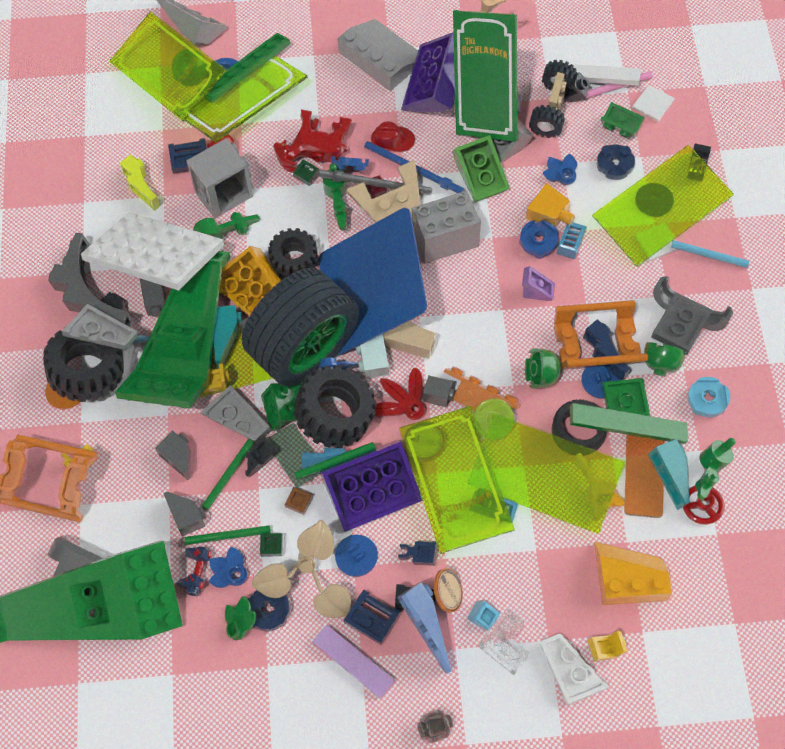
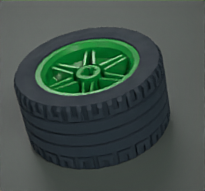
[241,268,359,386]

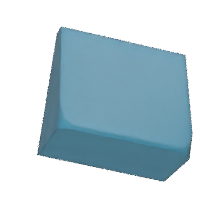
[467,601,500,632]

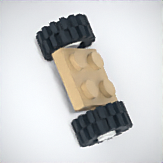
[529,59,577,138]

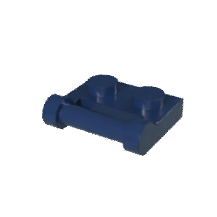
[168,138,207,173]
[343,589,402,645]

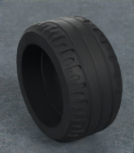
[551,399,607,456]

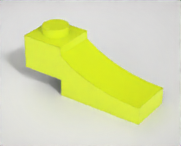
[119,154,160,211]

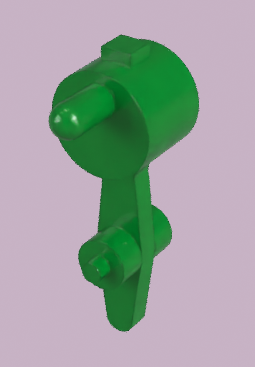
[322,164,347,231]
[193,212,260,239]
[695,438,736,500]

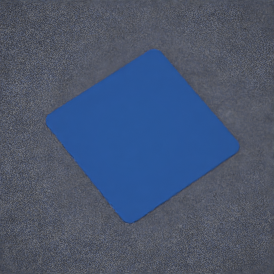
[318,207,427,356]

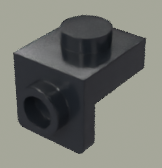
[564,72,590,103]

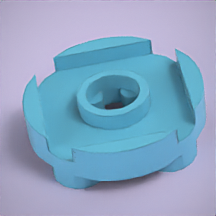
[687,377,730,417]

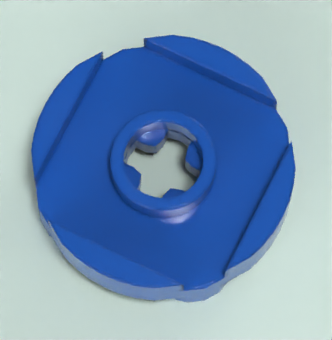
[331,156,369,171]
[519,220,559,259]

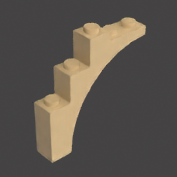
[383,321,436,359]

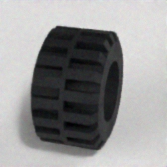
[268,228,318,279]

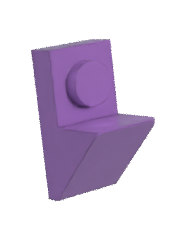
[522,266,555,301]

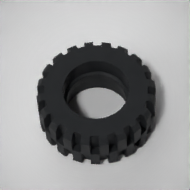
[43,330,124,402]
[294,366,377,448]

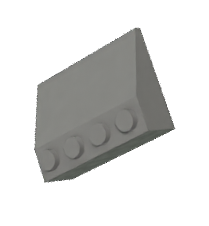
[337,19,418,92]

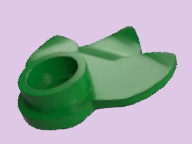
[225,596,256,640]

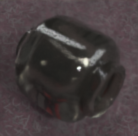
[417,709,453,743]

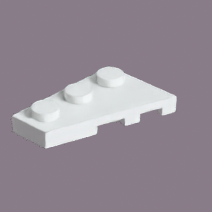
[539,633,609,706]

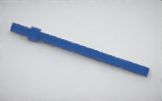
[364,141,464,193]

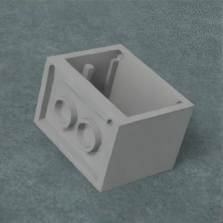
[187,138,253,219]
[412,191,481,264]

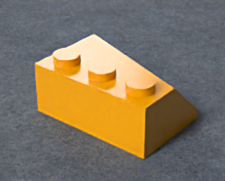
[219,246,281,316]
[594,542,672,605]

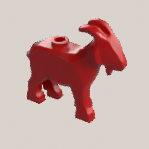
[273,109,352,172]

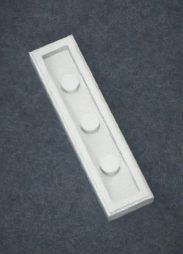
[568,64,641,86]

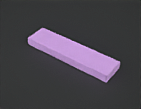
[312,624,395,699]

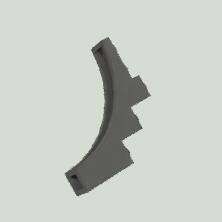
[48,232,134,328]

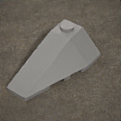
[156,0,227,45]

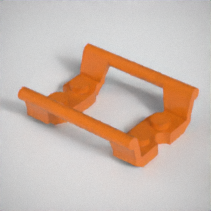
[554,300,648,369]
[0,434,98,523]

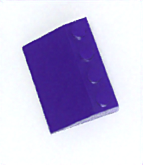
[401,32,455,113]
[320,440,423,532]

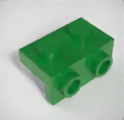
[600,102,645,139]

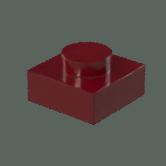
[365,175,387,199]

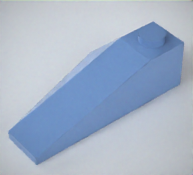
[397,582,451,674]

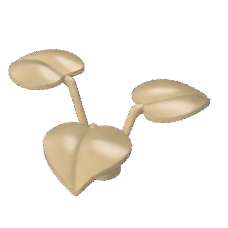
[252,520,351,618]

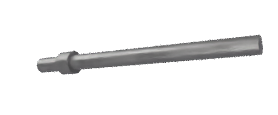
[318,169,431,195]

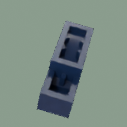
[583,319,630,380]

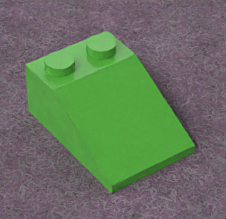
[452,135,510,202]

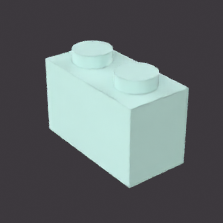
[356,334,389,379]

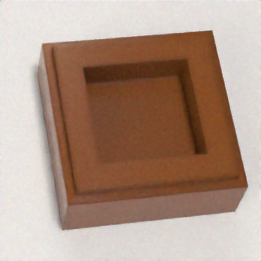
[285,487,313,515]

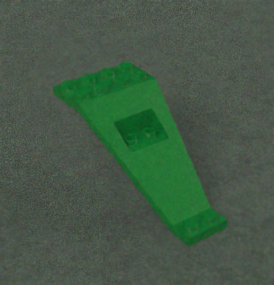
[115,251,231,409]
[0,540,183,643]

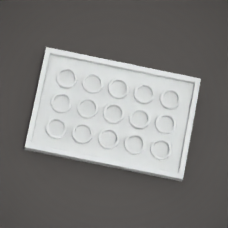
[81,212,224,290]

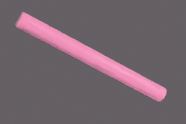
[584,71,653,99]

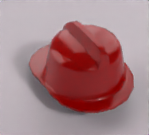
[371,121,415,152]

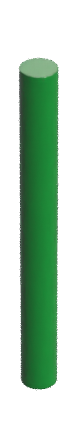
[201,438,255,511]
[294,442,376,480]
[185,525,271,545]

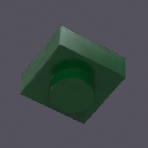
[293,159,319,186]
[260,533,283,557]

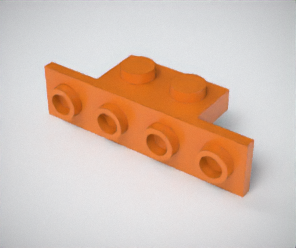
[443,366,521,411]

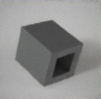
[423,375,455,407]

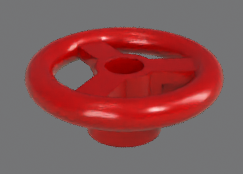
[683,486,725,525]

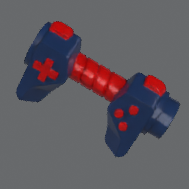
[176,546,212,597]

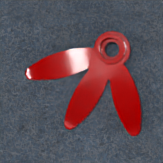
[375,368,425,420]

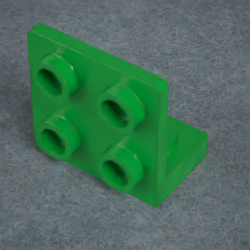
[261,383,303,431]

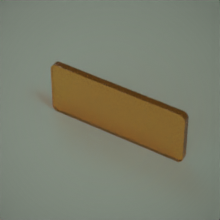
[624,435,664,518]

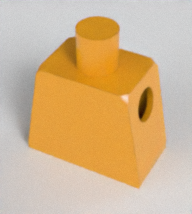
[526,183,575,227]

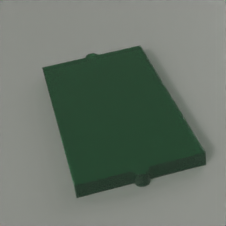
[269,423,320,488]

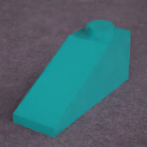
[214,305,242,369]
[648,439,690,510]

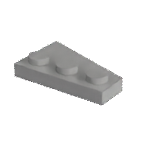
[62,304,138,350]
[200,385,271,443]

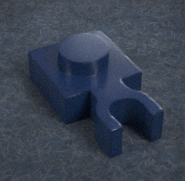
[398,541,438,566]

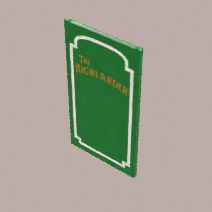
[453,10,518,142]

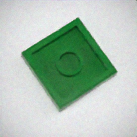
[602,378,650,416]

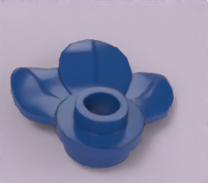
[543,154,577,185]
[318,358,357,371]
[209,547,247,588]

